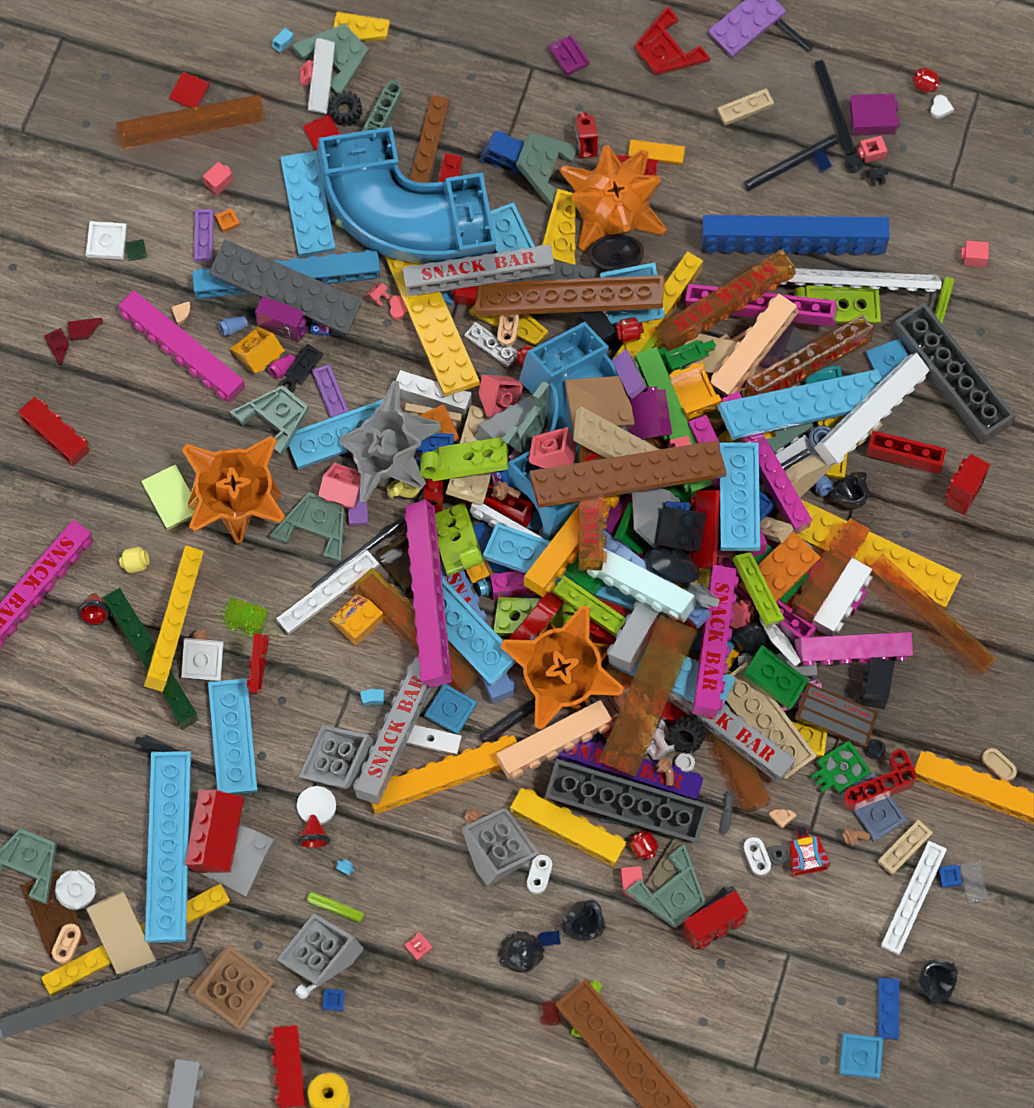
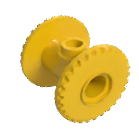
[308,1073,350,1108]

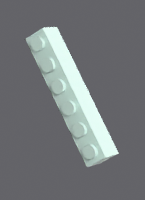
[584,545,697,623]

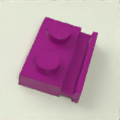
[548,34,590,76]

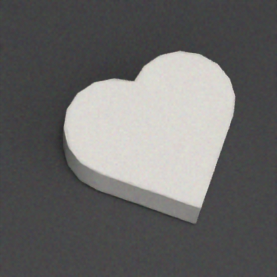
[931,95,954,119]

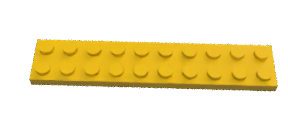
[384,256,480,397]
[775,499,962,609]

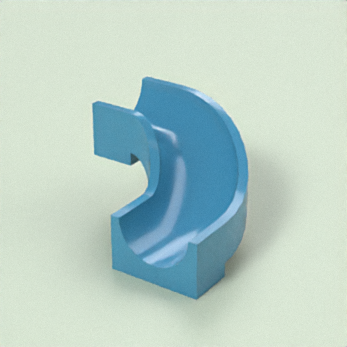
[317,127,497,264]
[507,322,628,541]

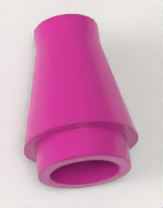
[268,353,295,379]

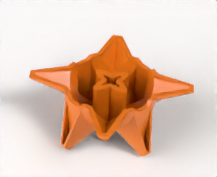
[560,145,667,252]
[181,436,285,543]
[501,605,624,730]

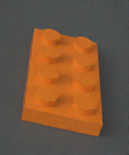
[739,531,821,603]

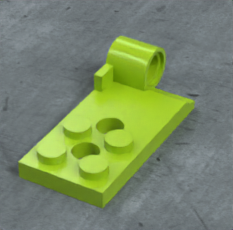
[794,286,881,324]
[420,437,508,481]
[435,502,484,576]
[494,596,577,637]

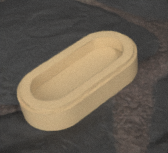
[982,748,1017,782]

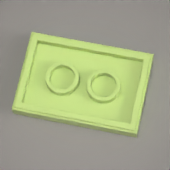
[141,464,196,530]

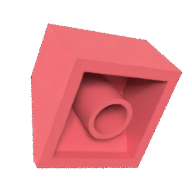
[478,374,524,417]
[529,427,577,469]
[318,463,361,508]

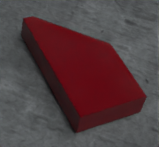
[68,317,103,341]
[44,328,70,366]

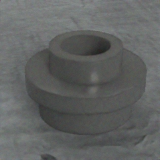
[768,845,788,865]

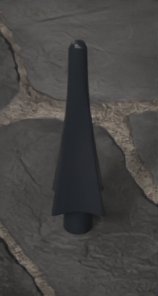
[135,734,183,752]
[690,885,737,917]

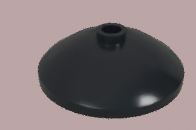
[588,234,644,272]
[644,547,701,583]

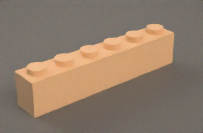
[710,294,799,397]
[497,700,612,779]

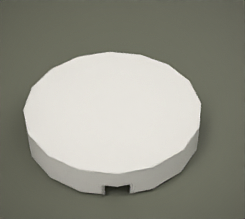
[297,786,336,825]
[55,870,95,910]

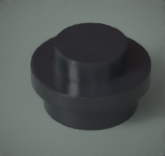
[844,155,863,173]
[866,739,886,759]

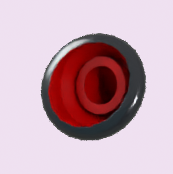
[77,593,110,625]
[297,814,331,848]

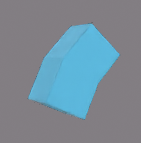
[271,28,294,52]
[360,689,384,707]

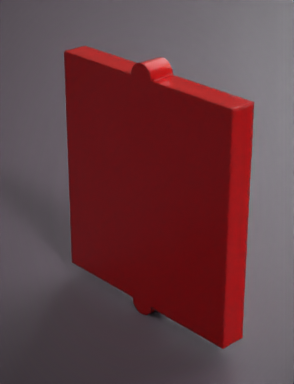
[169,72,210,110]
[303,114,341,151]

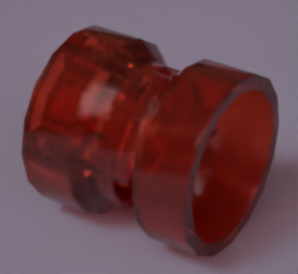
[541,1001,561,1026]

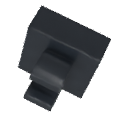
[866,166,888,186]

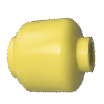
[119,547,150,574]

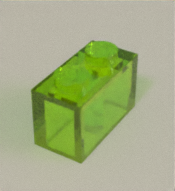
[224,597,269,636]

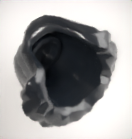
[830,472,870,509]
[731,623,771,653]
[561,900,606,941]
[498,931,545,972]
[919,960,958,1004]

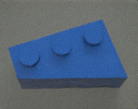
[478,130,524,175]

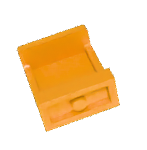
[669,363,722,420]

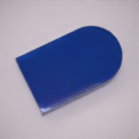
[813,150,832,172]
[537,930,561,947]

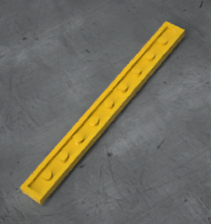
[41,883,230,996]

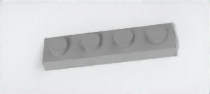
[683,582,720,608]

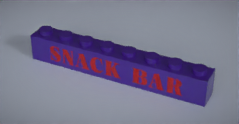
[554,741,703,801]

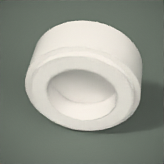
[675,753,695,773]

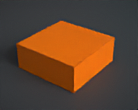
[215,208,240,233]

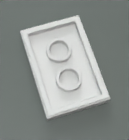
[759,616,800,666]

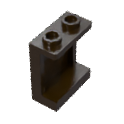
[378,534,413,595]

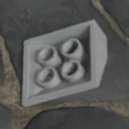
[632,488,680,548]
[299,725,376,789]
[462,807,540,887]
[199,825,275,897]
[277,913,364,986]

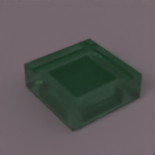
[125,239,147,261]

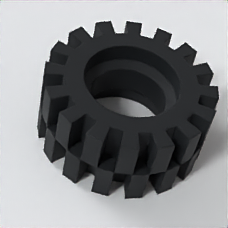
[329,91,362,126]
[668,716,706,754]

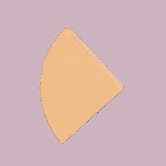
[171,301,191,325]
[769,809,797,829]

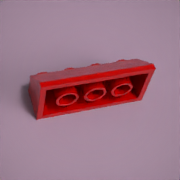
[689,490,720,570]
[185,790,244,873]

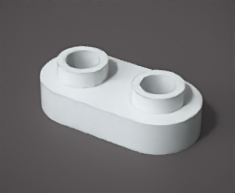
[743,837,771,877]
[527,855,552,895]

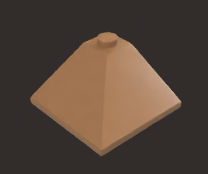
[564,376,634,435]
[187,945,275,1030]

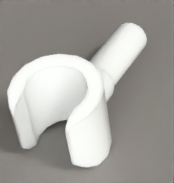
[296,983,318,999]

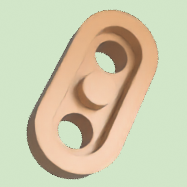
[497,314,520,346]
[52,924,81,964]

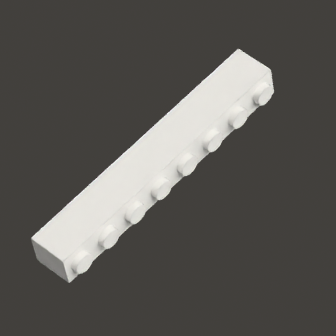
[814,353,930,465]

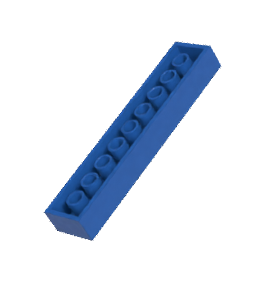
[701,215,890,255]

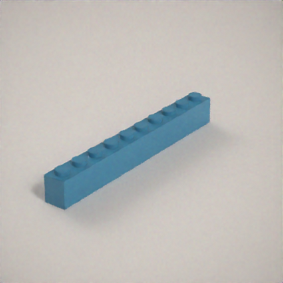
[192,250,380,299]

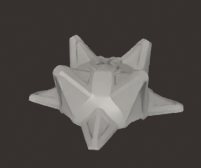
[339,381,441,503]

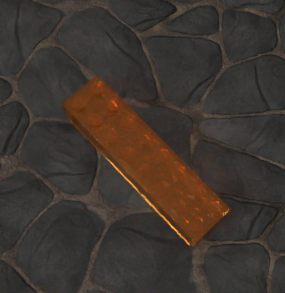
[599,615,698,777]

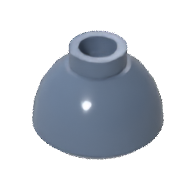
[809,426,832,448]

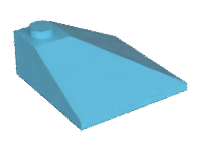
[600,262,665,328]

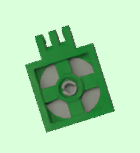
[811,741,872,794]

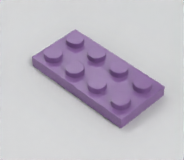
[708,0,786,58]

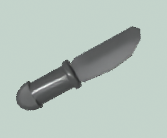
[720,791,735,835]

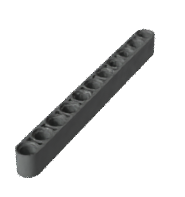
[0,947,208,1039]

